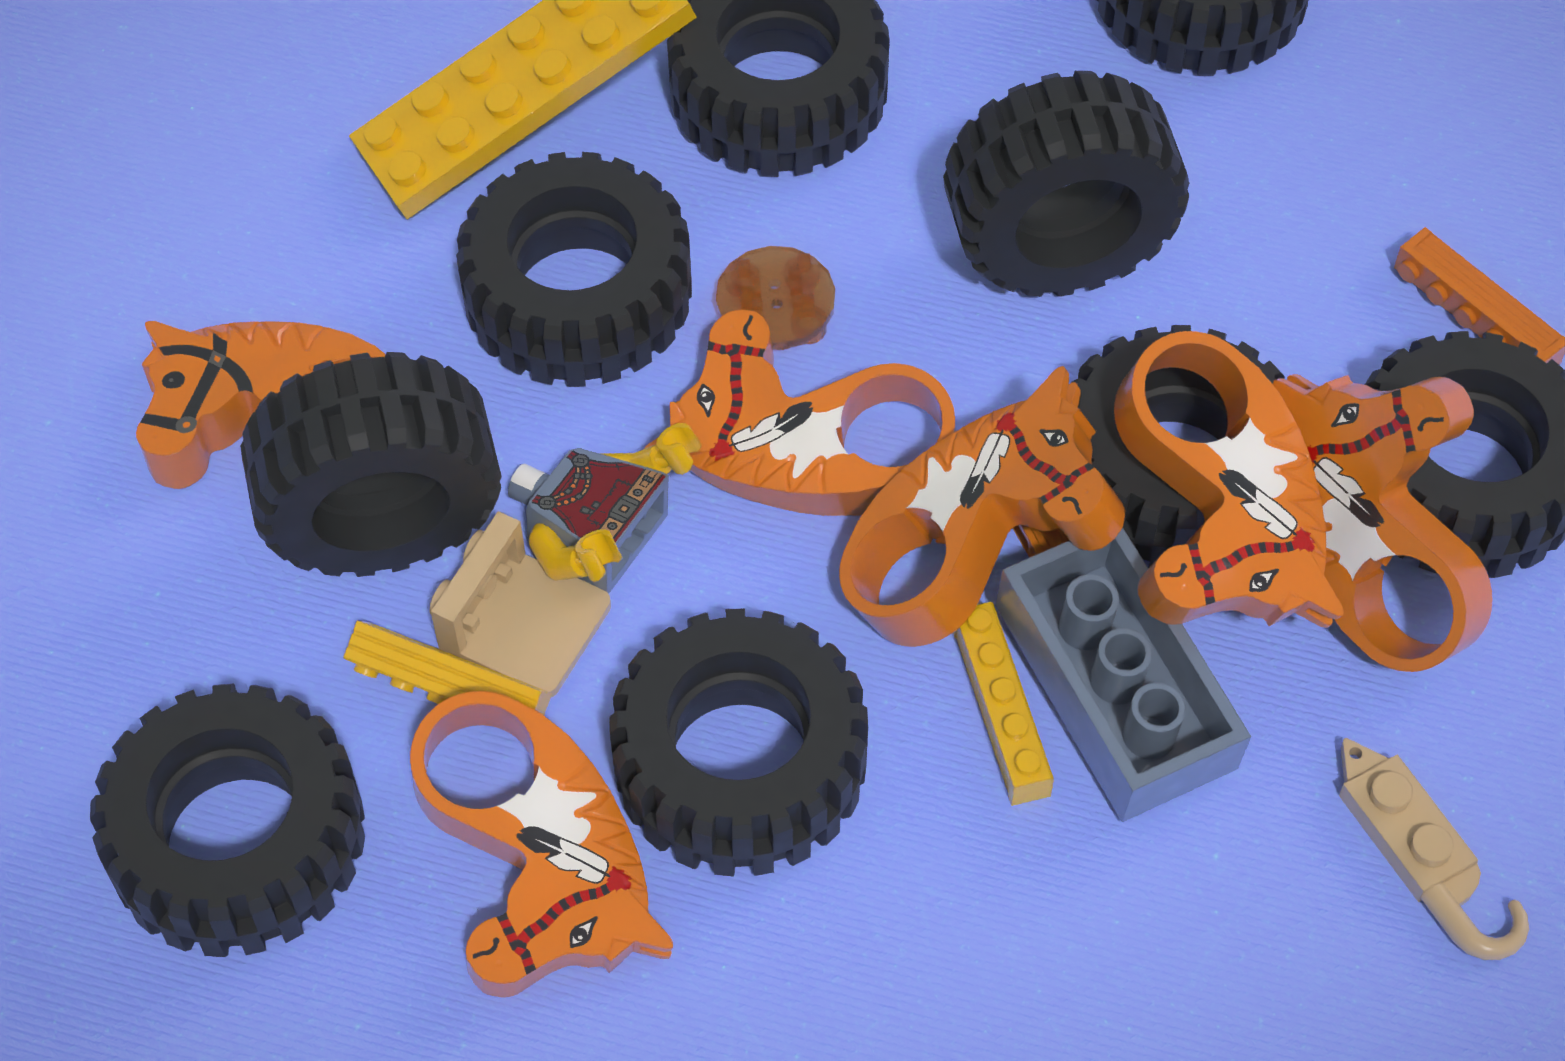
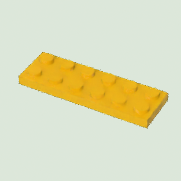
[349,0,697,220]

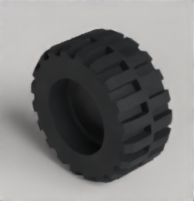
[667,0,890,177]
[1097,0,1309,76]
[943,70,1190,297]
[456,151,692,387]
[1071,325,1285,568]
[1364,331,1565,578]
[240,352,502,577]
[609,608,868,877]
[90,683,365,957]

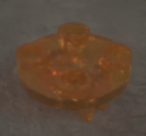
[716,246,836,350]

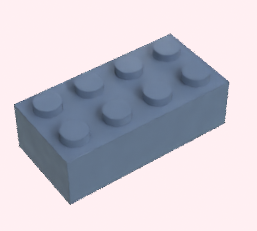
[995,528,1252,822]

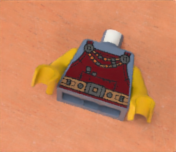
[508,423,702,594]

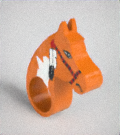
[644,310,956,516]
[1114,331,1344,628]
[839,366,1125,647]
[1273,374,1493,672]
[410,691,673,998]

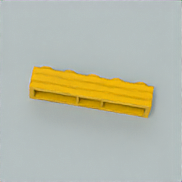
[953,602,1054,806]
[343,620,552,715]

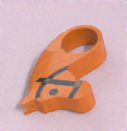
[136,321,386,489]

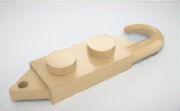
[1339,738,1530,960]

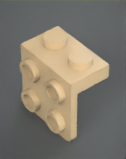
[429,511,611,698]

